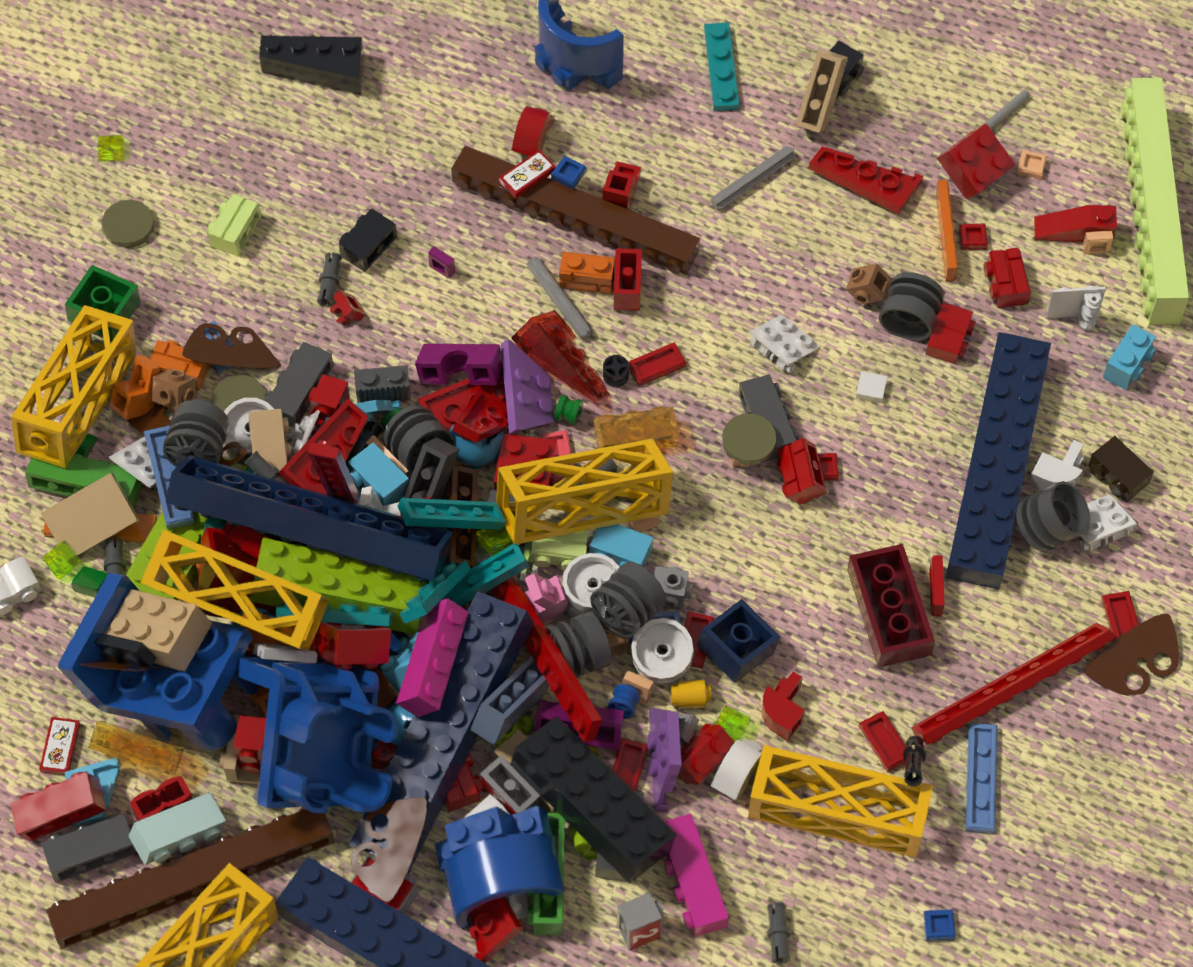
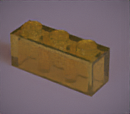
[593,406,679,453]
[88,721,185,774]

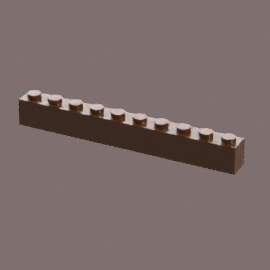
[451,145,700,275]
[45,808,335,949]

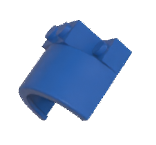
[535,0,624,91]
[435,806,564,929]

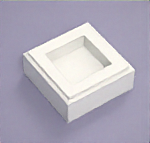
[856,371,887,403]

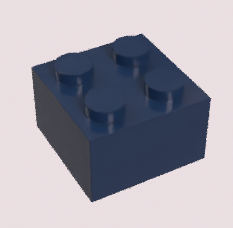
[696,599,781,683]

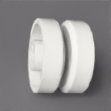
[223,398,274,465]
[563,553,619,617]
[631,618,693,686]

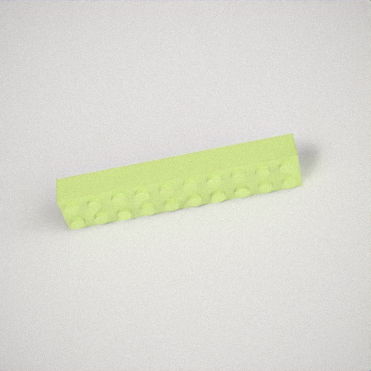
[1120,78,1189,325]

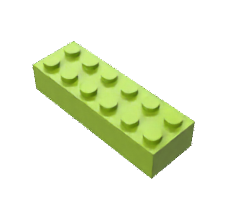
[250,538,427,634]

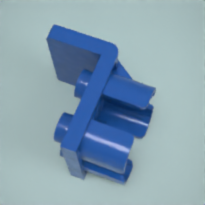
[58,572,259,751]
[237,657,398,813]

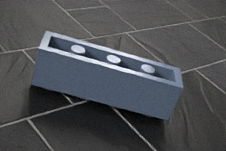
[470,656,549,745]

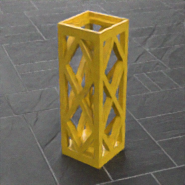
[11,305,136,469]
[496,438,673,545]
[141,529,331,651]
[748,745,933,858]
[134,863,279,967]

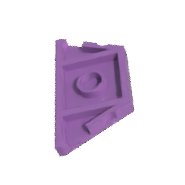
[501,339,554,435]
[647,708,681,811]

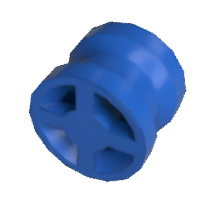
[607,684,641,719]

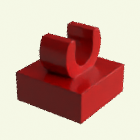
[330,290,366,325]

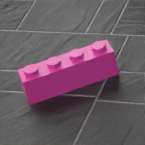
[396,598,469,717]
[664,813,729,937]

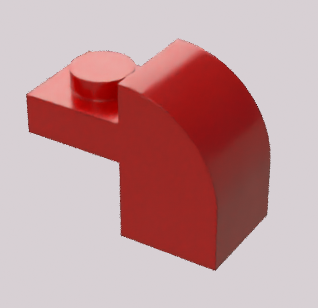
[511,106,555,156]
[602,161,641,210]
[762,671,805,742]

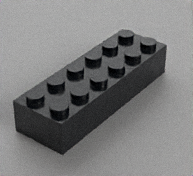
[510,716,677,884]

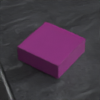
[428,246,456,278]

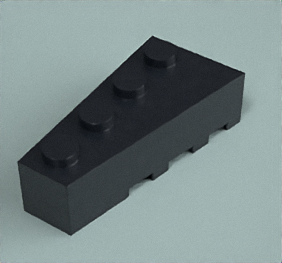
[259,35,364,95]

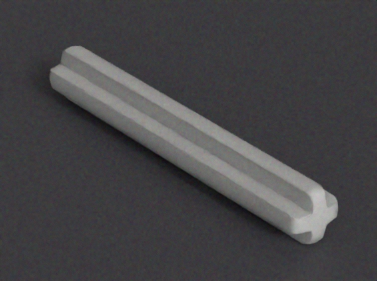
[710,146,795,210]
[527,257,593,340]

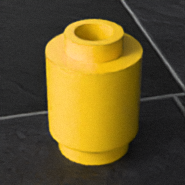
[670,680,711,709]

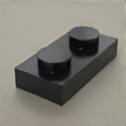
[94,633,157,667]

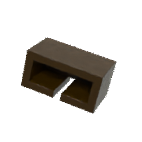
[1088,436,1154,502]

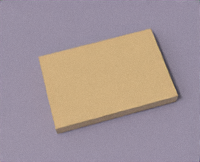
[41,472,140,561]

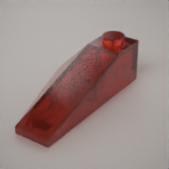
[511,310,610,402]

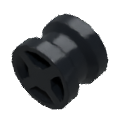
[603,355,629,387]

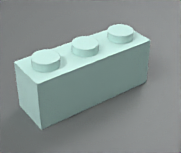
[129,792,226,865]

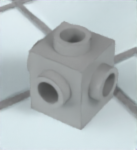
[654,566,693,609]

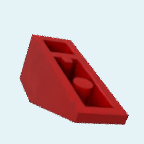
[1034,205,1117,244]

